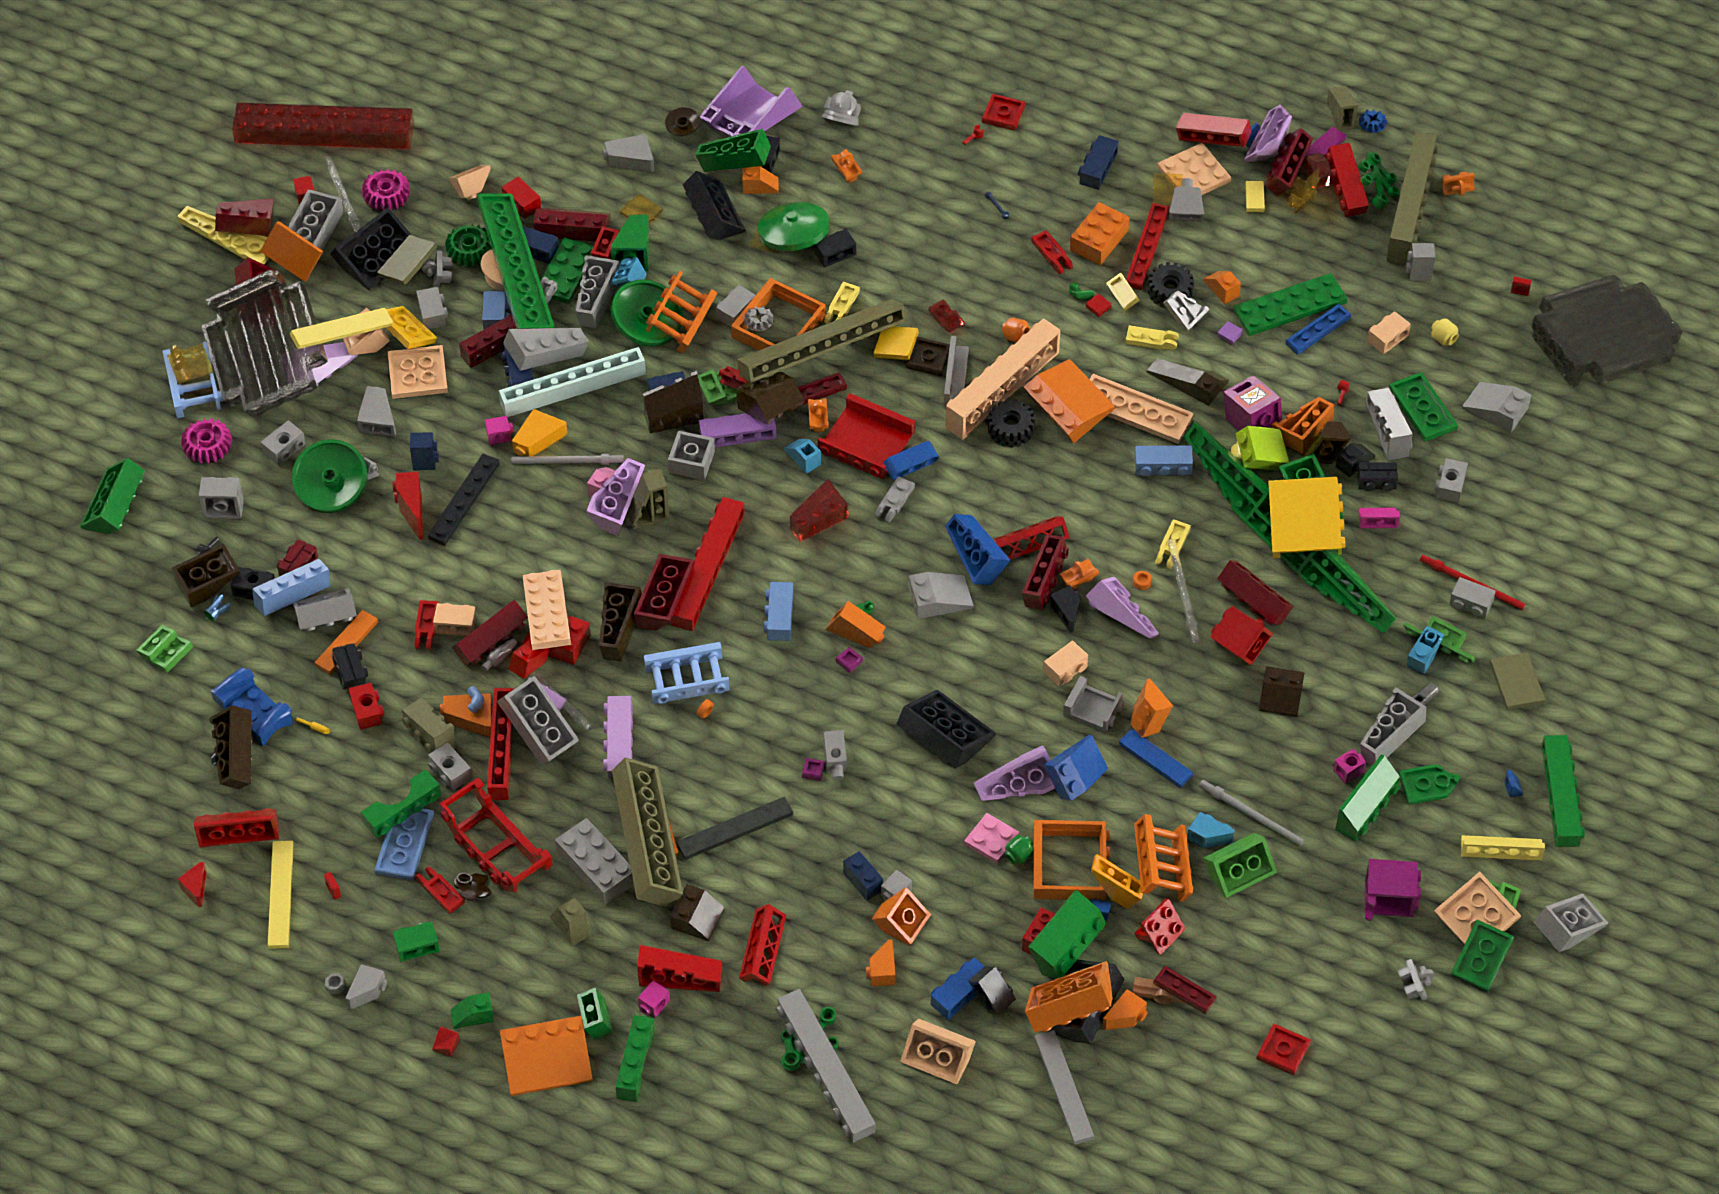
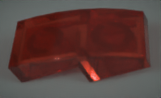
[928,299,966,333]

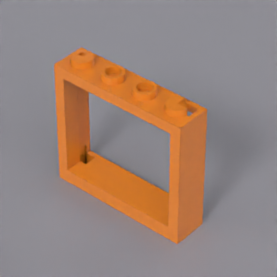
[731,278,827,351]
[1033,820,1110,901]

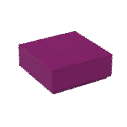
[836,647,863,673]
[802,758,825,781]

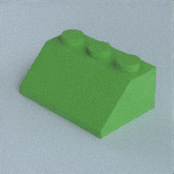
[1203,833,1277,898]

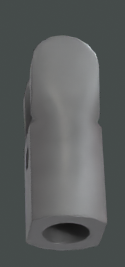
[1412,682,1439,706]

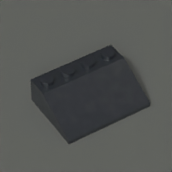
[330,207,411,290]
[896,689,996,769]
[1049,959,1125,1044]

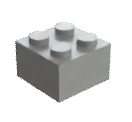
[668,431,715,481]
[199,477,244,519]

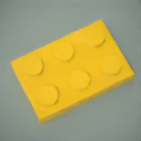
[385,306,437,349]

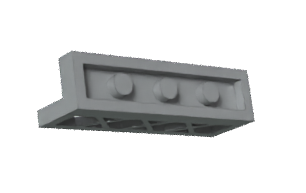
[944,336,969,408]

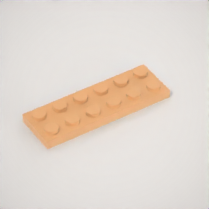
[1089,374,1194,444]
[523,570,571,650]

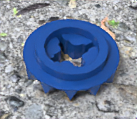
[1359,109,1387,133]

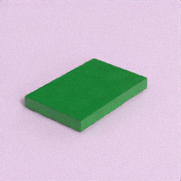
[1451,919,1514,992]

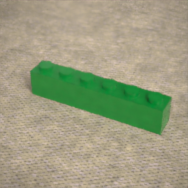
[1541,735,1585,847]

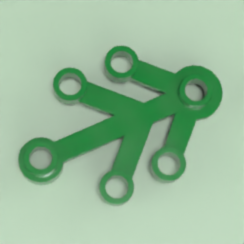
[1358,152,1400,210]
[781,1007,839,1071]

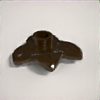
[454,872,491,901]

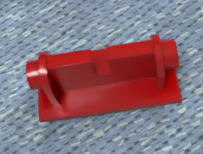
[719,366,758,389]

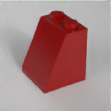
[1210,606,1273,666]

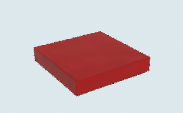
[982,94,1026,131]
[1256,1023,1311,1075]

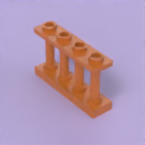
[645,271,718,354]
[1134,814,1193,902]

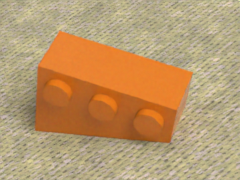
[1272,397,1334,454]

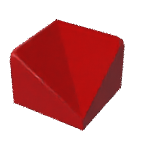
[432,1027,460,1057]

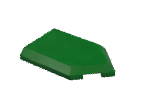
[1398,764,1461,805]

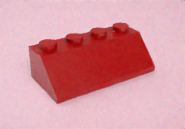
[194,808,279,847]

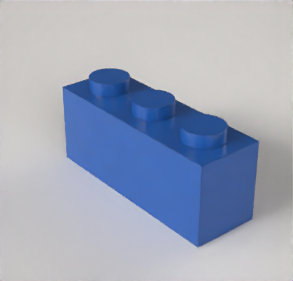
[931,958,984,1020]

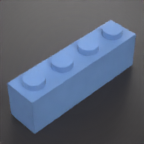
[253,559,330,616]

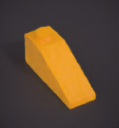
[1091,854,1143,909]

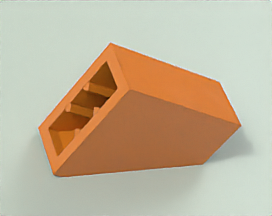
[826,601,886,648]
[440,693,492,737]

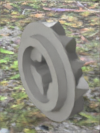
[744,306,774,331]

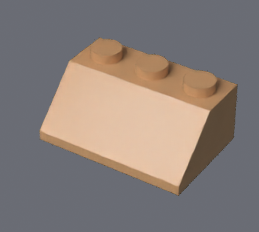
[900,1019,976,1084]

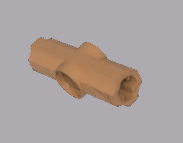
[1133,977,1187,1005]

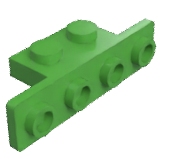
[1403,616,1475,663]

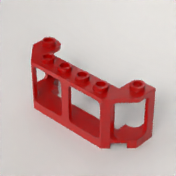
[440,778,553,893]

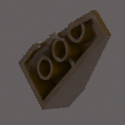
[1147,358,1229,406]

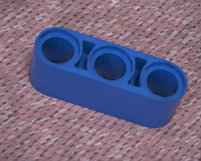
[883,441,939,480]

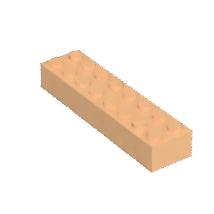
[946,318,1060,440]

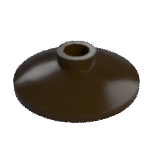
[665,107,700,136]

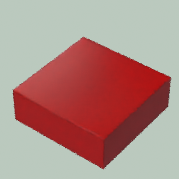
[1510,276,1532,296]
[1086,293,1112,317]
[324,871,341,900]

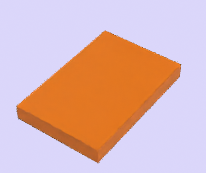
[260,221,323,282]

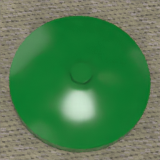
[758,202,830,251]
[611,279,684,347]
[292,439,368,513]

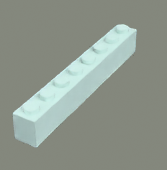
[499,347,646,417]

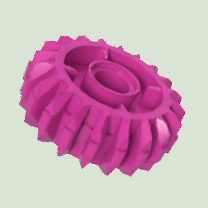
[362,169,410,211]
[181,418,232,465]

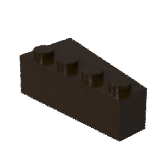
[599,582,642,662]
[209,705,252,790]

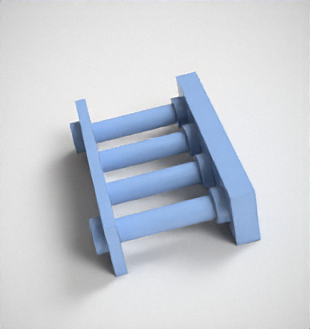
[163,342,223,418]
[644,642,730,704]

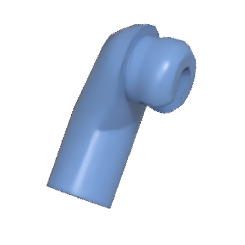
[467,686,484,713]

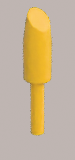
[296,717,331,734]

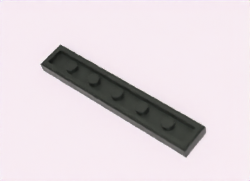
[676,796,793,860]

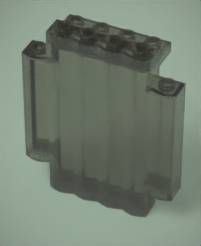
[202,269,328,417]
[1531,275,1682,388]

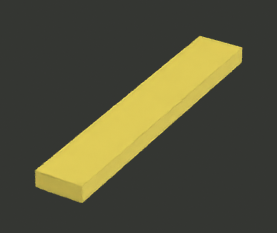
[290,308,393,349]
[268,841,294,949]

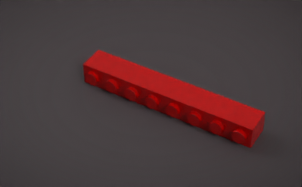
[671,497,745,631]

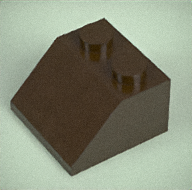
[1302,421,1351,464]
[1259,666,1305,717]
[670,884,724,942]

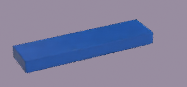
[1285,304,1351,355]
[1119,729,1193,788]

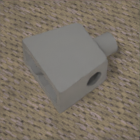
[1169,178,1204,221]
[823,730,847,780]

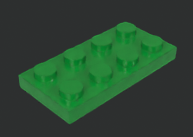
[540,238,594,304]
[1389,372,1458,442]

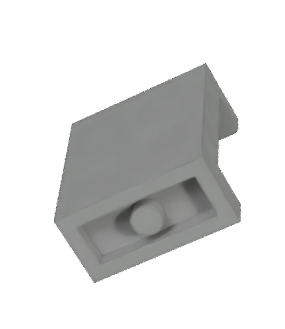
[1063,676,1124,733]

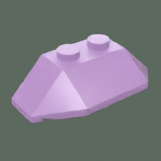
[1244,104,1292,162]

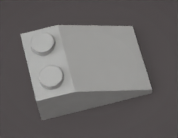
[1462,382,1531,433]
[909,572,974,619]
[1534,893,1608,952]

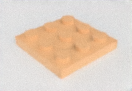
[1157,143,1231,196]
[388,345,448,399]
[1434,872,1521,945]

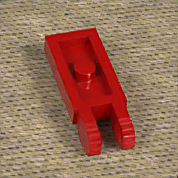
[1031,230,1073,275]
[414,600,439,650]
[415,866,465,915]

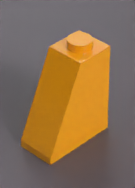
[512,409,567,457]

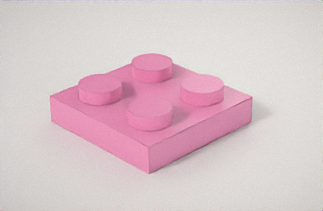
[964,813,1020,864]

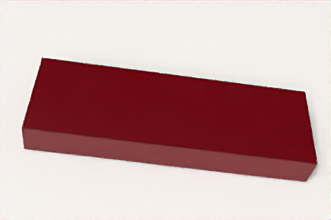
[798,372,847,406]
[1153,965,1217,1015]

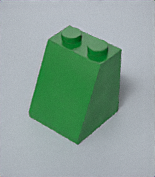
[611,214,650,271]

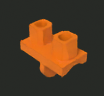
[831,149,862,183]
[1442,172,1475,196]
[808,398,828,433]
[1060,559,1099,590]

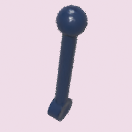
[985,192,1009,219]

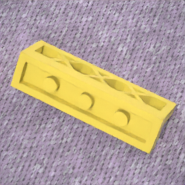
[1461,835,1545,861]

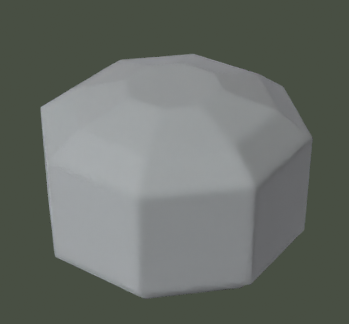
[325,973,345,994]

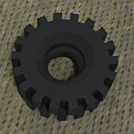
[1147,262,1194,308]
[988,399,1035,448]

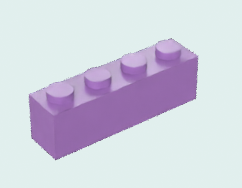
[699,413,776,447]

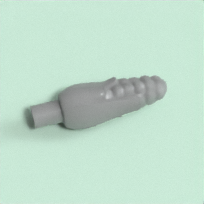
[481,639,517,671]

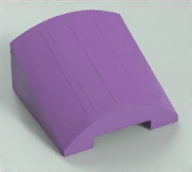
[699,66,803,138]

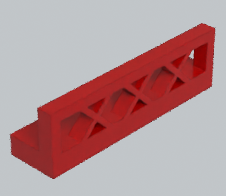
[993,516,1070,560]
[739,904,786,986]

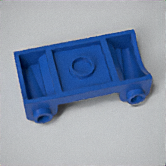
[211,667,293,746]

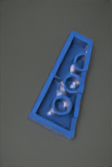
[945,514,1010,585]

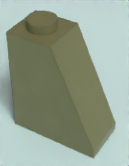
[1327,86,1358,131]
[550,898,589,946]

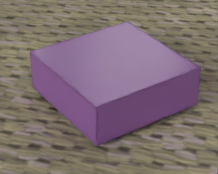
[1217,321,1243,345]

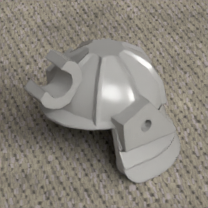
[821,90,861,125]

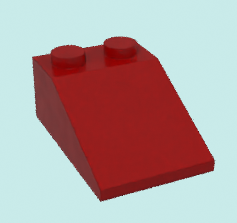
[392,472,423,540]
[522,616,591,665]

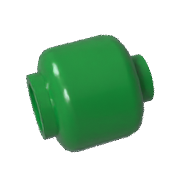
[1004,835,1034,865]

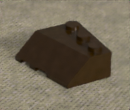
[643,371,704,433]
[736,372,804,425]

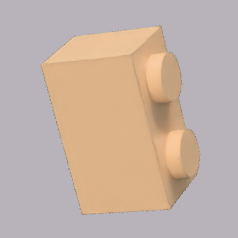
[1368,312,1411,355]
[433,603,477,636]
[1043,640,1088,687]

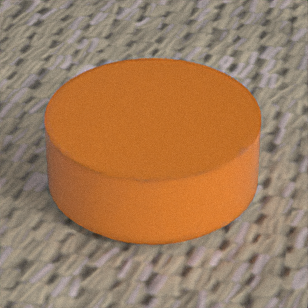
[1133,571,1152,590]
[696,699,714,719]

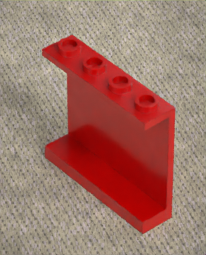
[818,393,915,479]

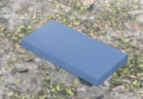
[374,808,434,881]

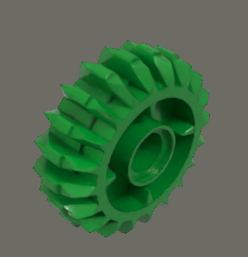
[445,223,492,268]

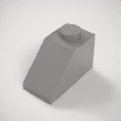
[345,964,387,1009]

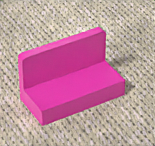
[1358,508,1400,528]

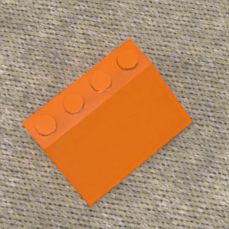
[1023,359,1116,444]
[1025,961,1113,1033]
[500,1016,593,1096]

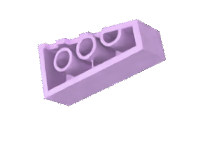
[603,696,633,777]

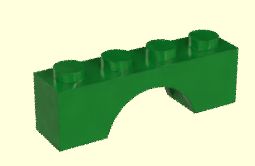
[361,769,441,838]
[615,1015,655,1102]

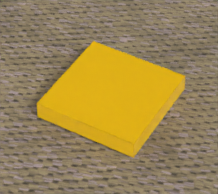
[873,326,919,360]

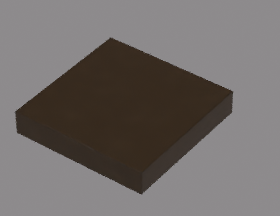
[906,337,950,376]

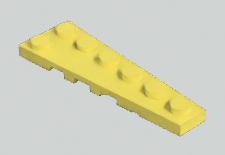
[177,206,270,264]

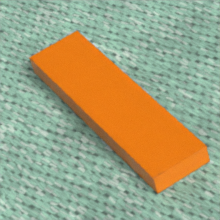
[315,610,378,675]

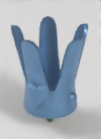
[204,595,231,622]

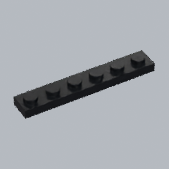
[428,453,500,546]

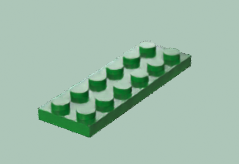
[1233,273,1348,336]

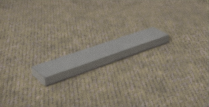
[1034,1030,1094,1145]

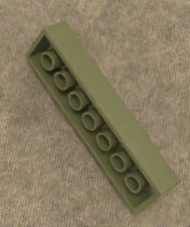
[1386,132,1439,265]
[612,757,683,908]

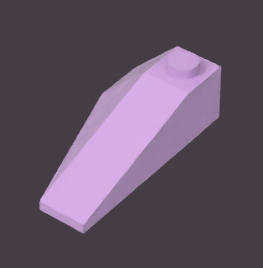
[280,342,358,395]
[586,458,645,536]
[1086,577,1159,638]
[973,745,1055,801]

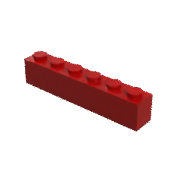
[487,688,514,800]

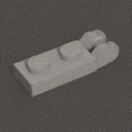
[875,476,915,523]

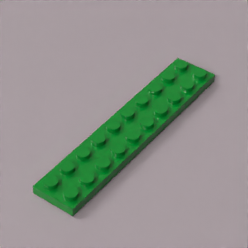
[476,194,555,329]

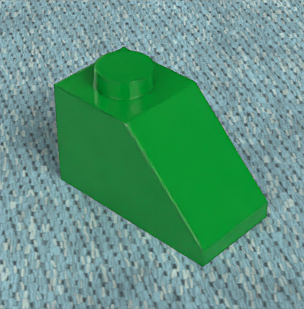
[450,992,494,1029]

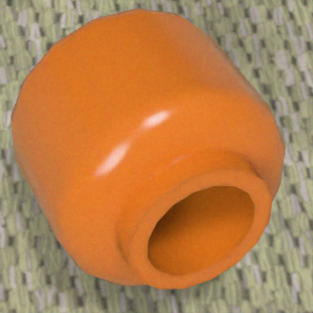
[1002,317,1031,342]

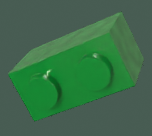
[393,921,440,962]
[577,987,613,1040]

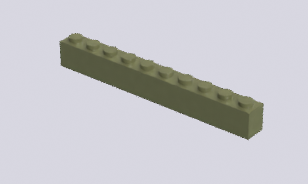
[737,299,906,382]

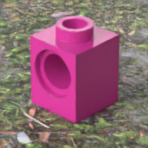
[485,416,514,445]
[1333,748,1366,784]
[638,981,670,1018]

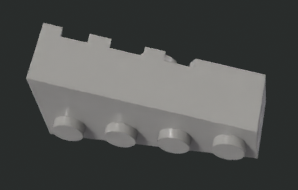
[576,255,619,329]
[503,328,589,371]
[1366,388,1413,461]
[1360,687,1426,766]

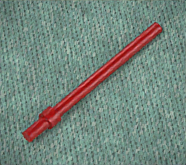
[1419,554,1526,611]

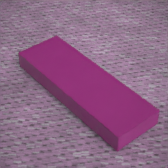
[1303,127,1347,169]

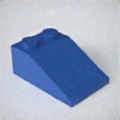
[1044,735,1108,800]

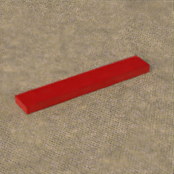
[1126,203,1170,290]

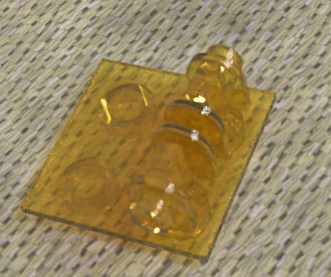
[1288,168,1320,214]
[167,343,213,384]

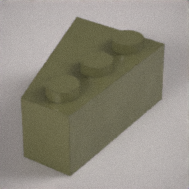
[627,469,670,529]
[402,698,457,754]

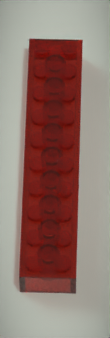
[232,103,414,149]

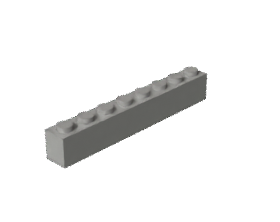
[776,989,876,1143]

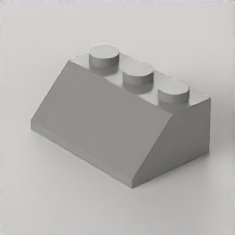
[293,588,357,631]

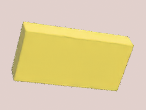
[1245,181,1265,212]
[1106,273,1140,311]

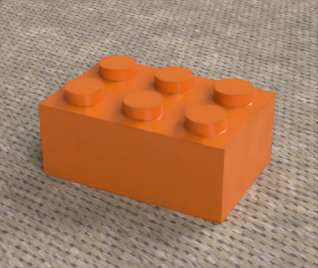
[1070,202,1129,266]

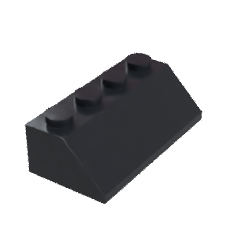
[683,171,746,240]

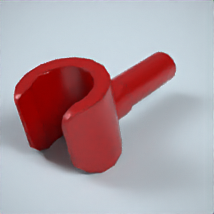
[962,125,984,145]
[1337,380,1349,406]

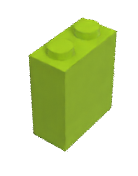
[1236,426,1289,471]

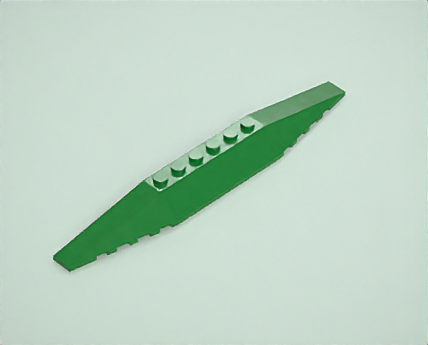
[1184,422,1396,633]

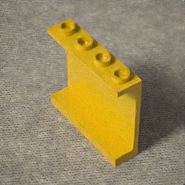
[1269,477,1345,559]

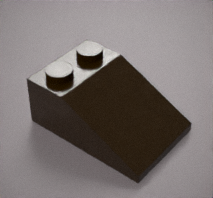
[172,544,240,608]

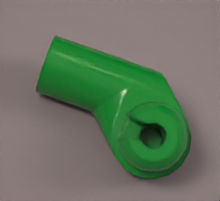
[1068,282,1094,300]
[856,601,874,614]

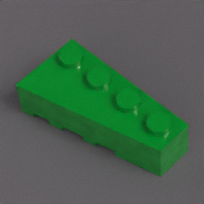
[695,128,771,172]

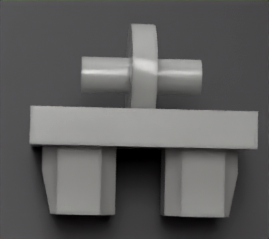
[422,250,452,288]
[1398,959,1434,1000]

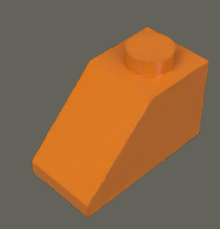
[742,166,779,194]
[1204,271,1241,304]
[866,939,895,986]
[1102,989,1148,1030]

